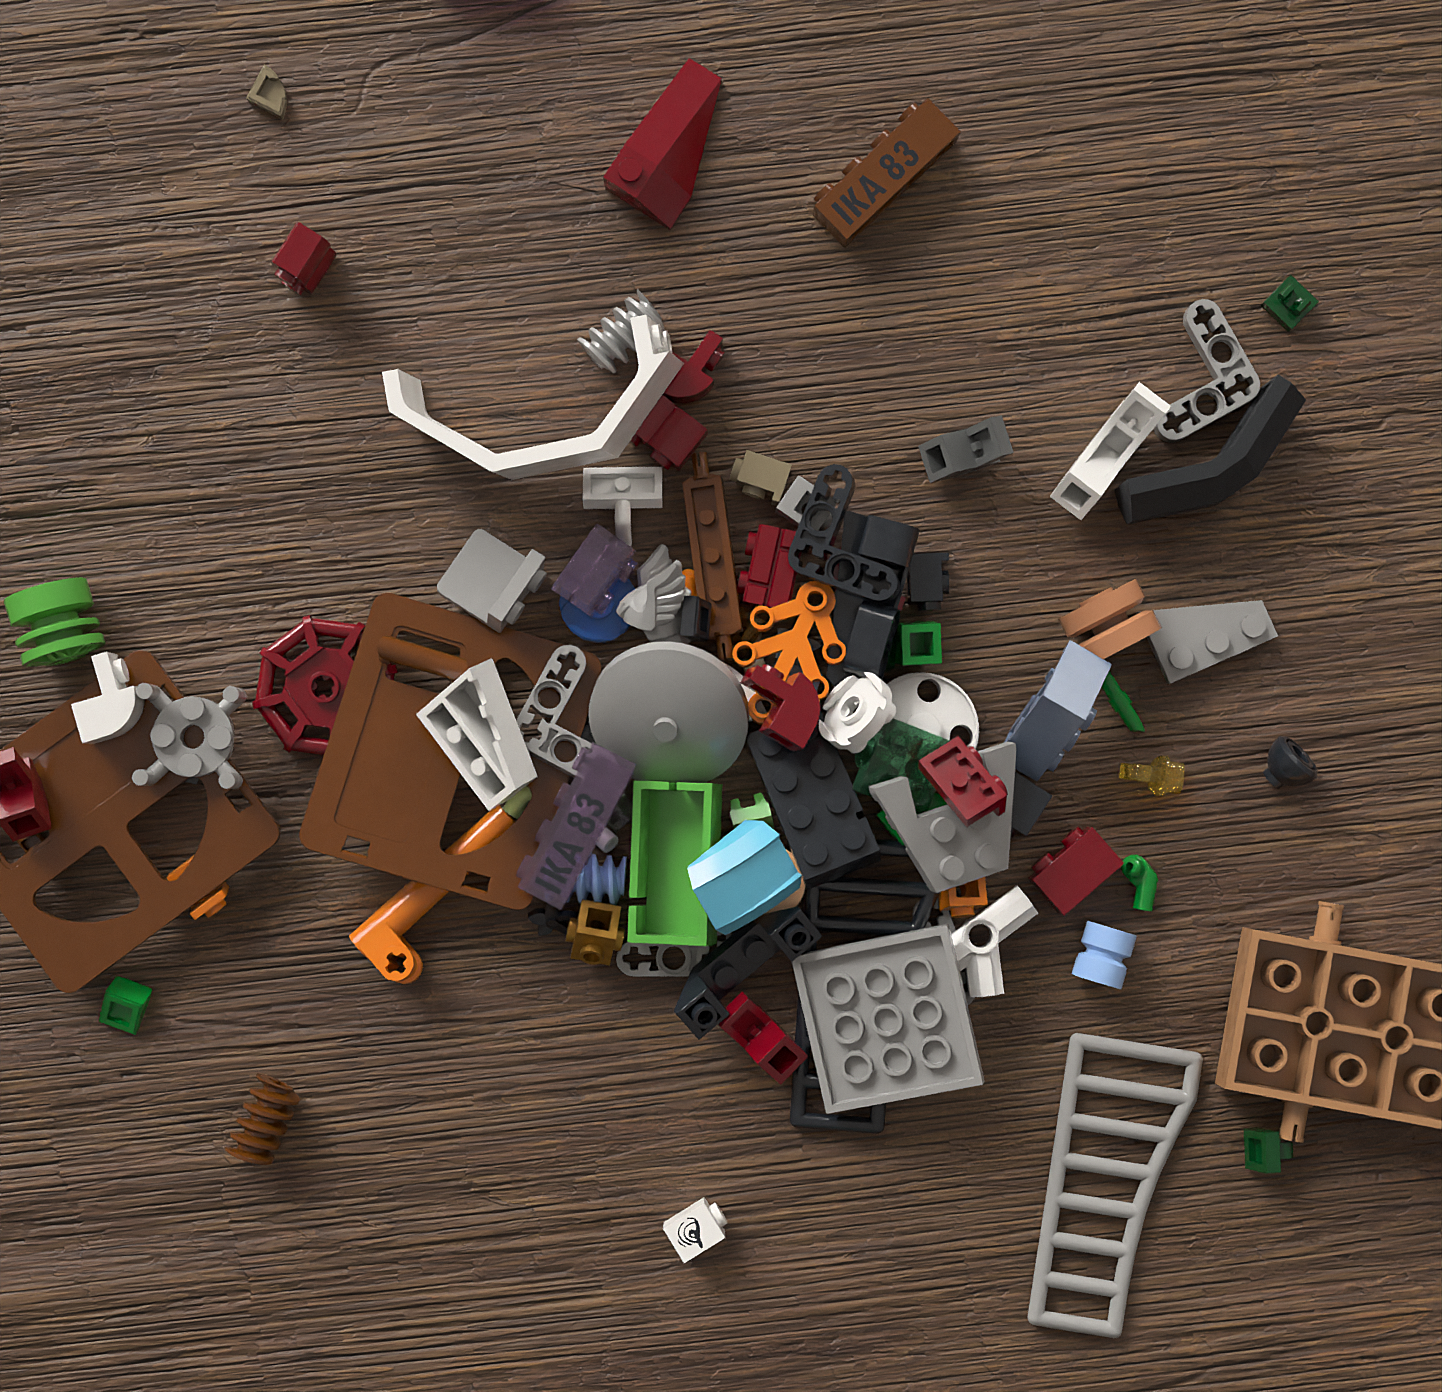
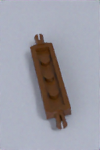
[682,452,744,662]

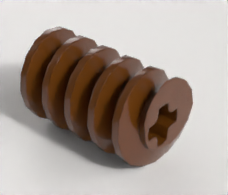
[224,1073,301,1165]

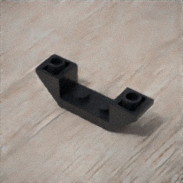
[674,906,822,1040]

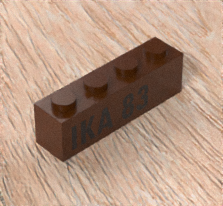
[813,98,961,248]

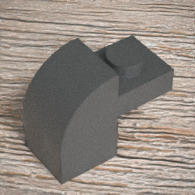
[918,415,1014,483]

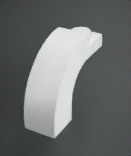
[1050,382,1171,520]

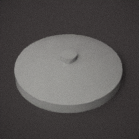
[589,642,749,783]

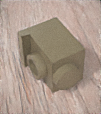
[729,450,792,506]

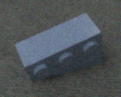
[1004,640,1112,781]

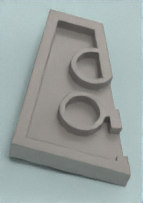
[1136,600,1278,684]

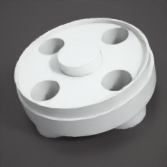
[866,672,979,788]

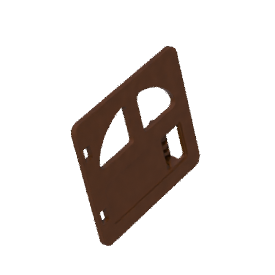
[299,593,601,911]
[0,650,281,993]

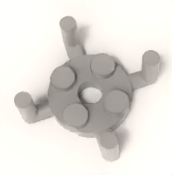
[132,683,247,789]

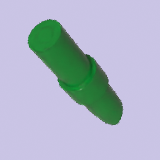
[1102,670,1145,732]

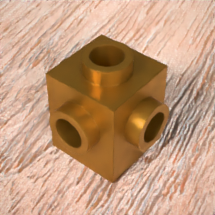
[566,899,625,966]

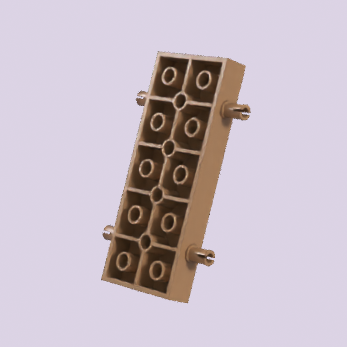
[1215,901,1442,1143]

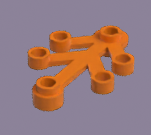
[732,581,846,725]

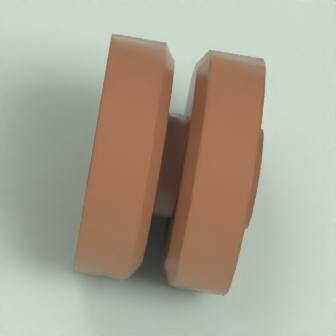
[1058,579,1162,659]

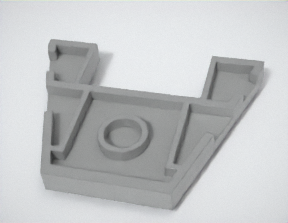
[869,742,1016,893]

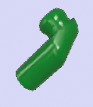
[1121,855,1158,912]

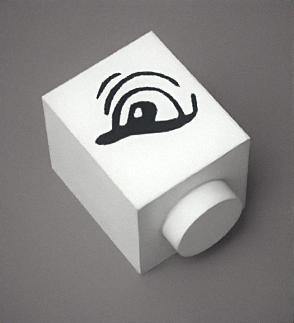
[663,1197,728,1263]

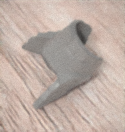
[616,544,692,644]

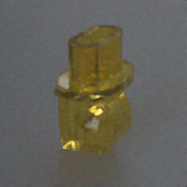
[1119,756,1185,797]

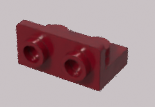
[918,736,1008,827]

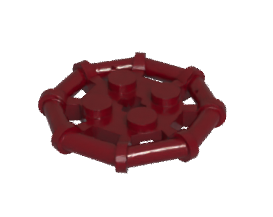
[252,615,398,755]

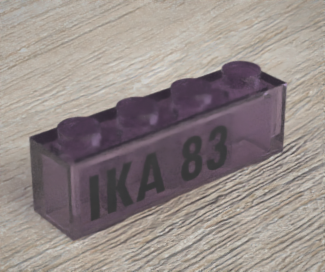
[516,742,637,910]

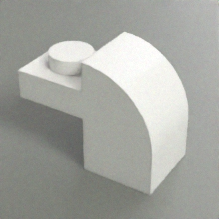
[71,652,145,744]

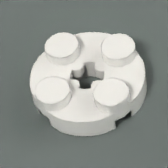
[819,672,896,753]

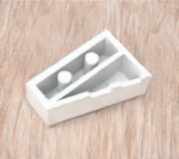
[416,658,538,811]

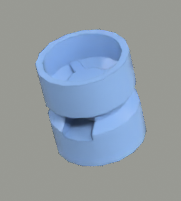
[1072,921,1137,989]

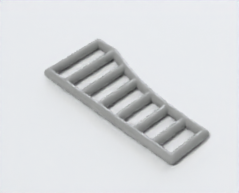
[1027,1033,1203,1338]

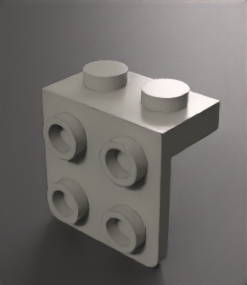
[437,529,547,633]

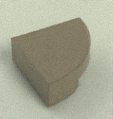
[246,64,287,120]

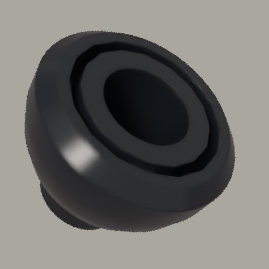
[1263,736,1318,789]

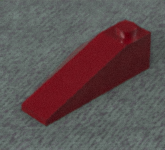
[603,58,722,230]

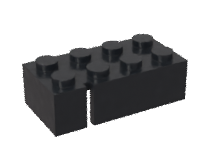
[746,709,881,890]

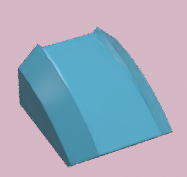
[687,820,802,935]

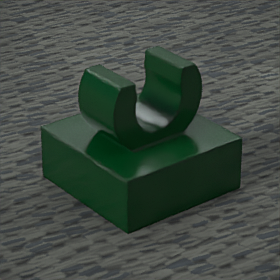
[1260,275,1319,332]
[1244,1128,1294,1174]

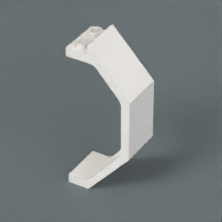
[382,315,684,480]

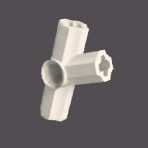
[951,885,1038,997]

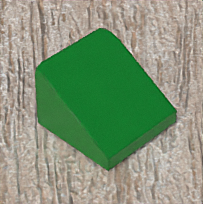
[99,976,152,1035]

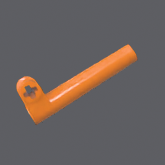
[349,805,515,984]

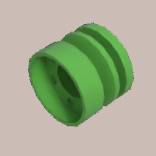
[4,577,106,667]

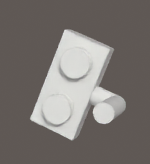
[583,467,662,549]

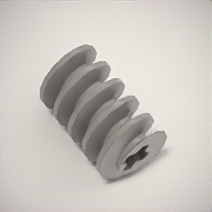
[577,289,665,373]

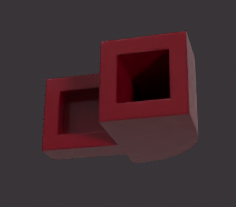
[663,330,725,403]
[740,664,820,752]
[0,747,51,842]
[718,992,808,1085]

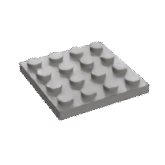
[792,924,985,1114]

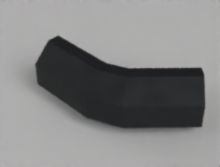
[1114,374,1306,525]

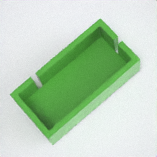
[627,781,723,946]

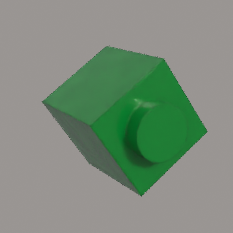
[892,621,942,665]

